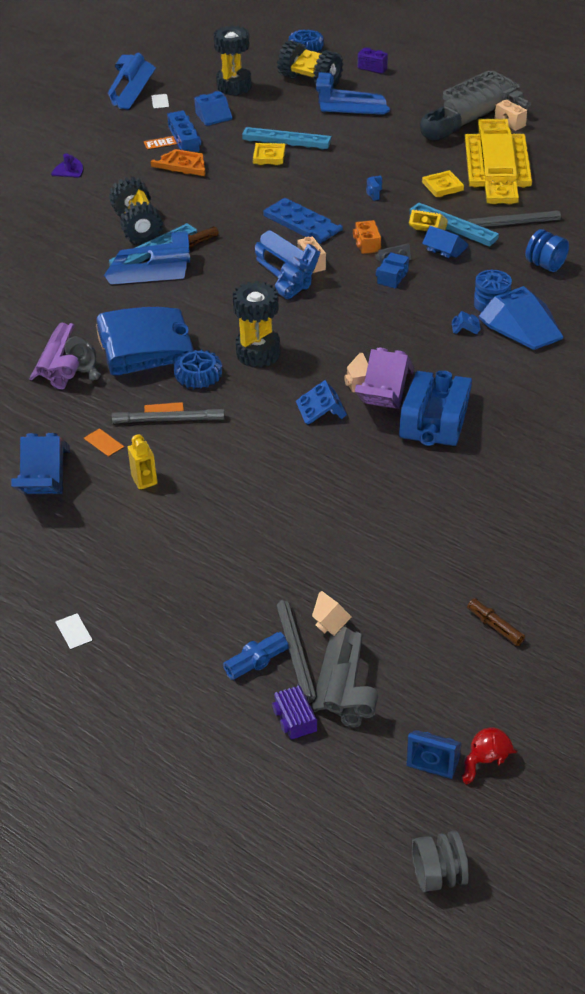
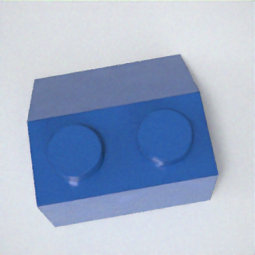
[194,91,232,126]
[422,226,469,258]
[407,730,461,779]

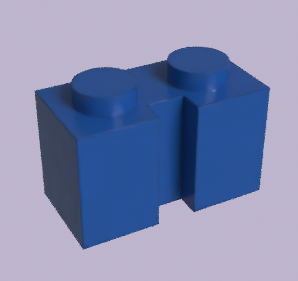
[376,253,409,288]

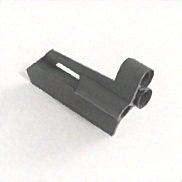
[311,627,378,728]

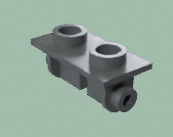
[376,243,411,266]

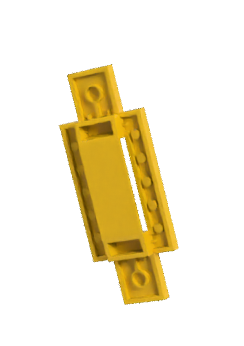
[465,119,532,204]

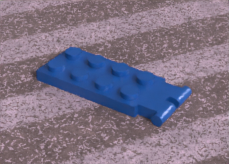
[263,198,343,244]

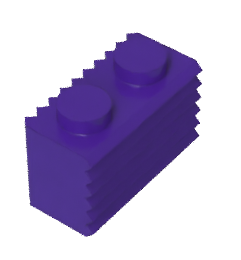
[358,48,388,74]
[272,685,317,739]

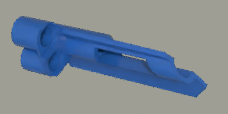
[108,53,156,109]
[316,72,390,115]
[255,230,318,299]
[104,231,190,284]

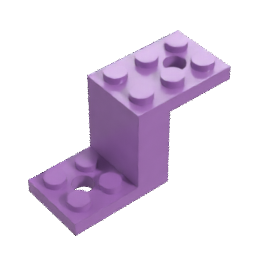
[355,348,414,409]

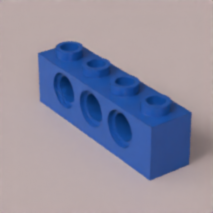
[167,111,201,152]

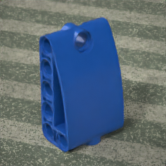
[97,307,194,376]
[399,371,472,446]

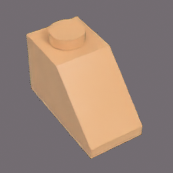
[344,353,368,392]
[312,591,352,636]

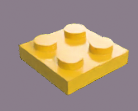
[253,143,286,165]
[422,170,464,197]

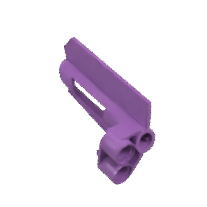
[29,323,79,389]

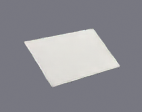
[152,94,169,108]
[56,614,92,649]

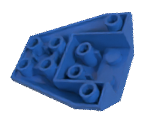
[479,286,563,350]

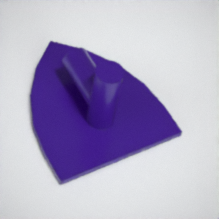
[51,154,83,178]

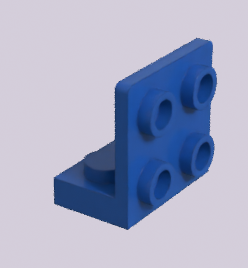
[296,380,347,425]

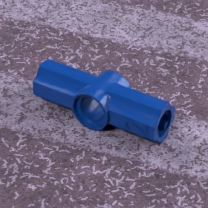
[223,632,289,680]

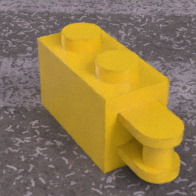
[127,434,157,490]

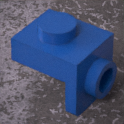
[366,175,382,201]
[292,244,321,270]
[452,311,481,334]

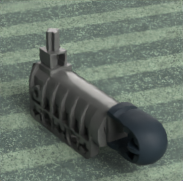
[420,71,531,140]

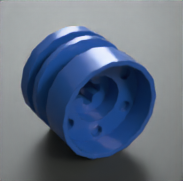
[525,229,569,272]
[474,270,512,312]

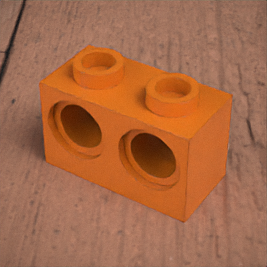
[353,220,381,254]

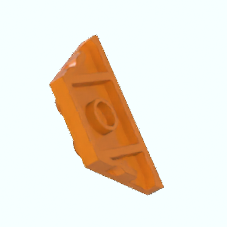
[151,149,205,176]

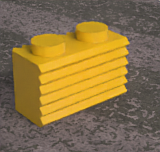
[409,210,448,231]

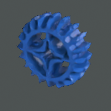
[288,29,324,53]
[174,349,222,389]

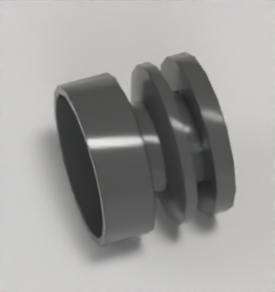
[412,831,469,893]

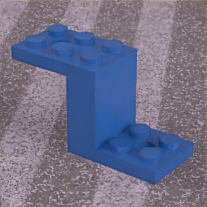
[11,433,70,494]

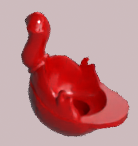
[461,727,518,784]

